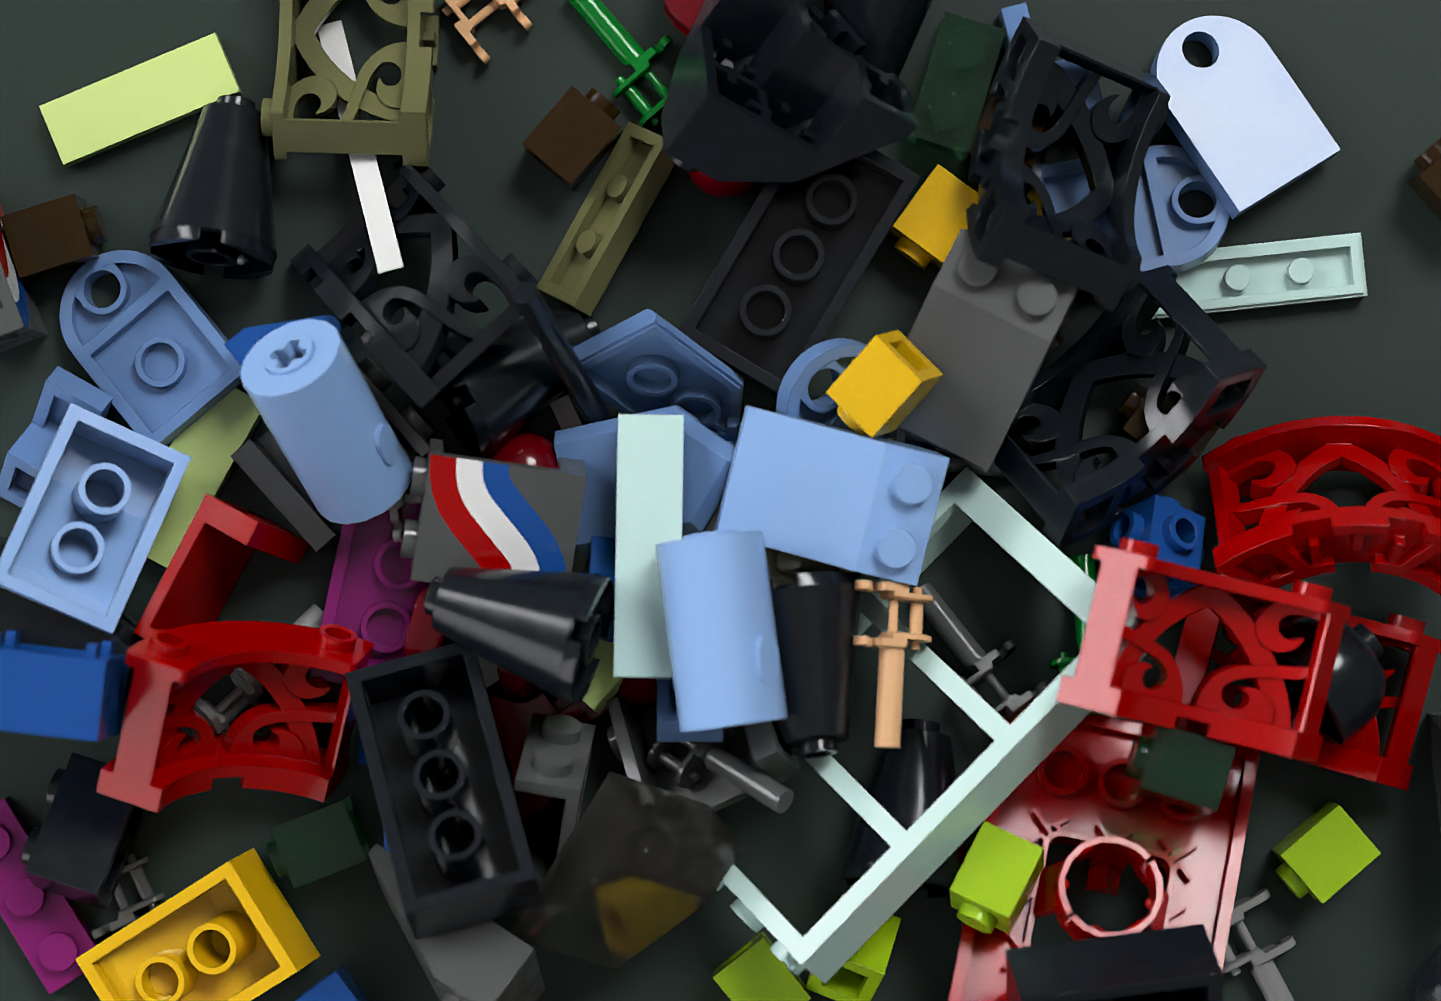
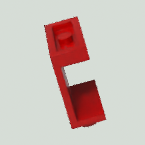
[133,494,309,675]

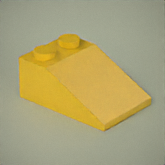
[75,848,321,1001]

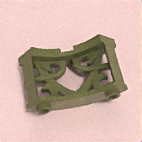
[261,0,440,166]

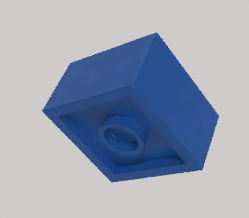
[0,630,128,742]

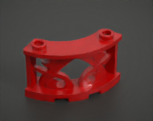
[1201,416,1441,596]
[1056,537,1351,762]
[1175,568,1441,791]
[96,621,374,813]

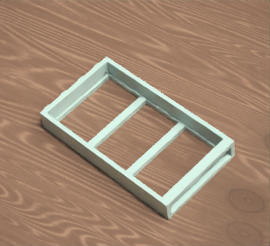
[657,466,1146,983]

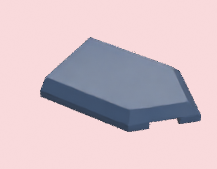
[573,308,744,441]
[554,405,736,556]

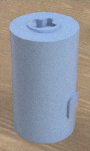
[240,319,413,525]
[656,529,788,733]

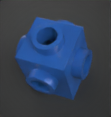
[1110,494,1206,598]

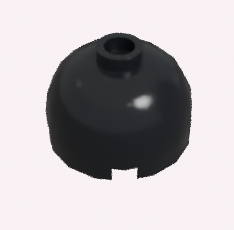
[1272,617,1386,745]

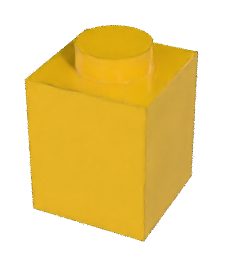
[889,164,978,269]
[826,330,944,438]

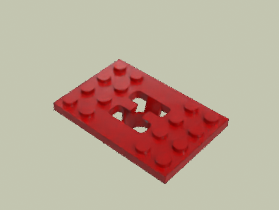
[947,695,1261,1001]

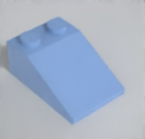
[0,403,191,635]
[714,405,950,586]

